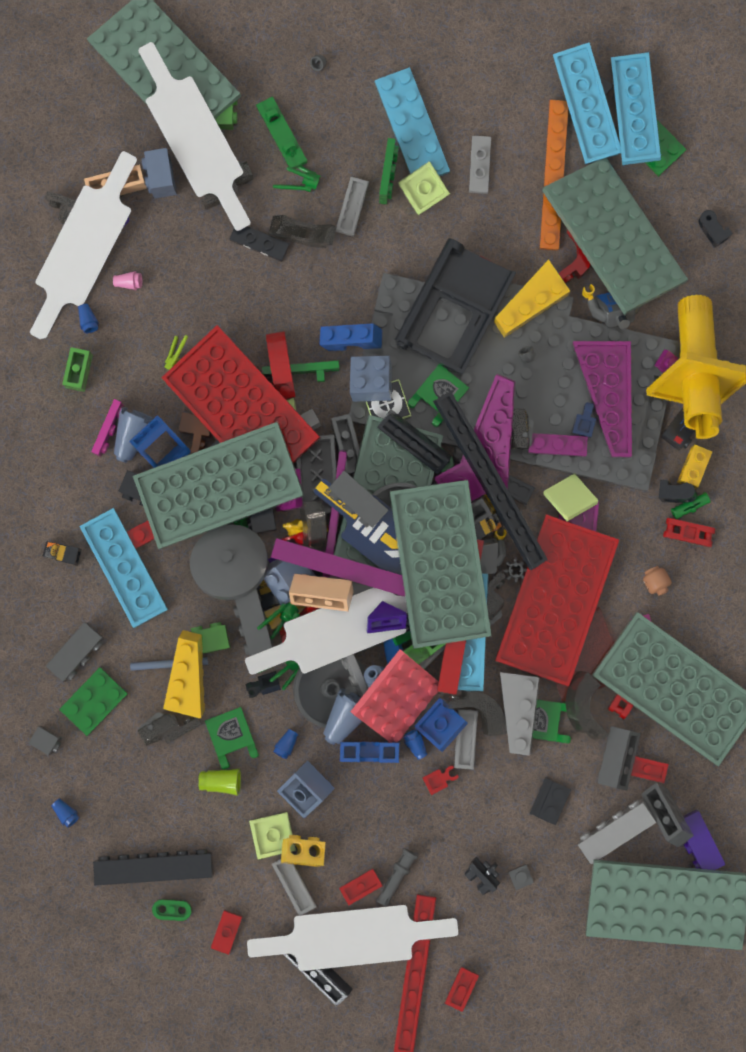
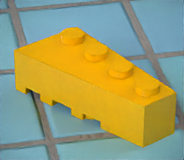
[494,259,570,338]
[163,630,205,718]

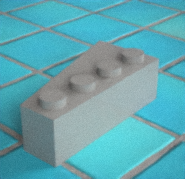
[500,672,540,756]
[578,797,656,864]

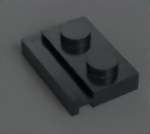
[529,778,571,825]

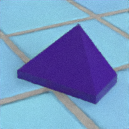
[366,601,407,634]

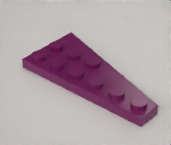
[572,341,632,457]
[460,374,515,495]

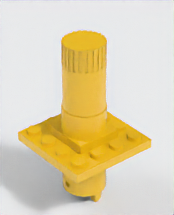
[646,295,746,439]

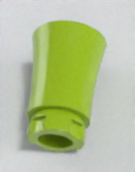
[199,768,241,796]

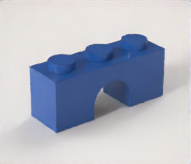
[320,323,383,351]
[340,741,399,763]

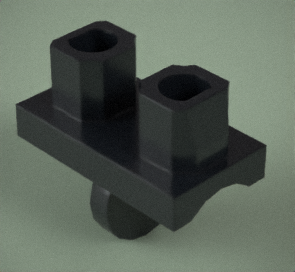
[464,857,500,895]

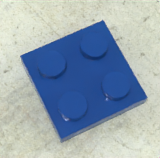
[414,698,468,752]

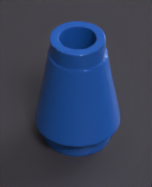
[78,304,99,334]
[273,729,298,759]
[403,729,427,760]
[51,798,79,828]

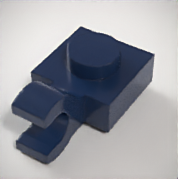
[572,402,596,438]

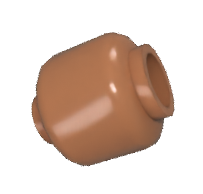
[643,566,672,596]

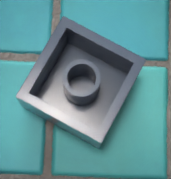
[142,148,177,199]
[350,356,392,402]

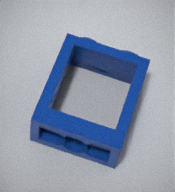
[129,415,191,468]

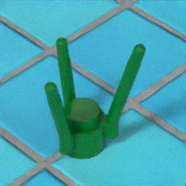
[273,166,320,192]
[257,603,300,639]
[258,660,300,690]

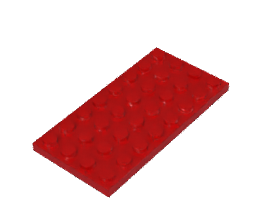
[161,325,321,463]
[495,514,619,687]

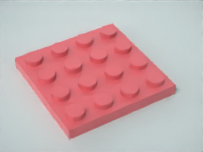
[350,650,439,742]

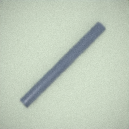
[130,657,208,671]

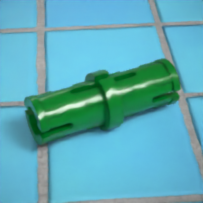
[671,492,711,519]

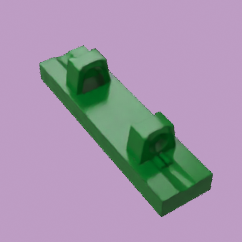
[256,96,308,169]
[262,361,339,383]

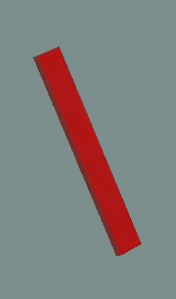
[437,539,484,695]
[394,894,436,1052]

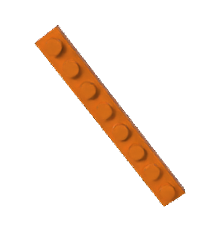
[539,100,568,251]

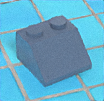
[264,559,316,605]
[277,760,335,818]

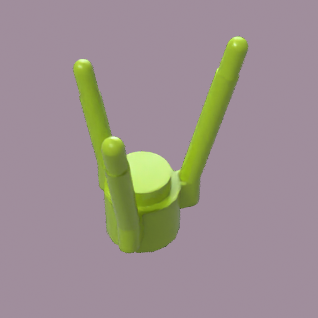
[164,335,188,370]

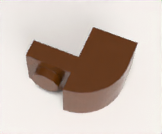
[179,412,211,454]

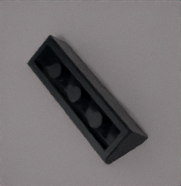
[377,409,451,474]
[283,954,353,1006]

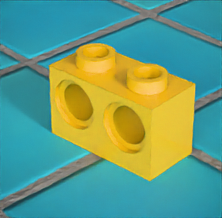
[677,444,712,489]
[281,835,326,867]

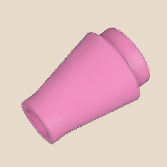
[113,271,143,290]

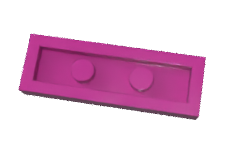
[91,399,123,457]

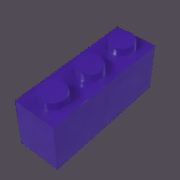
[683,810,726,870]

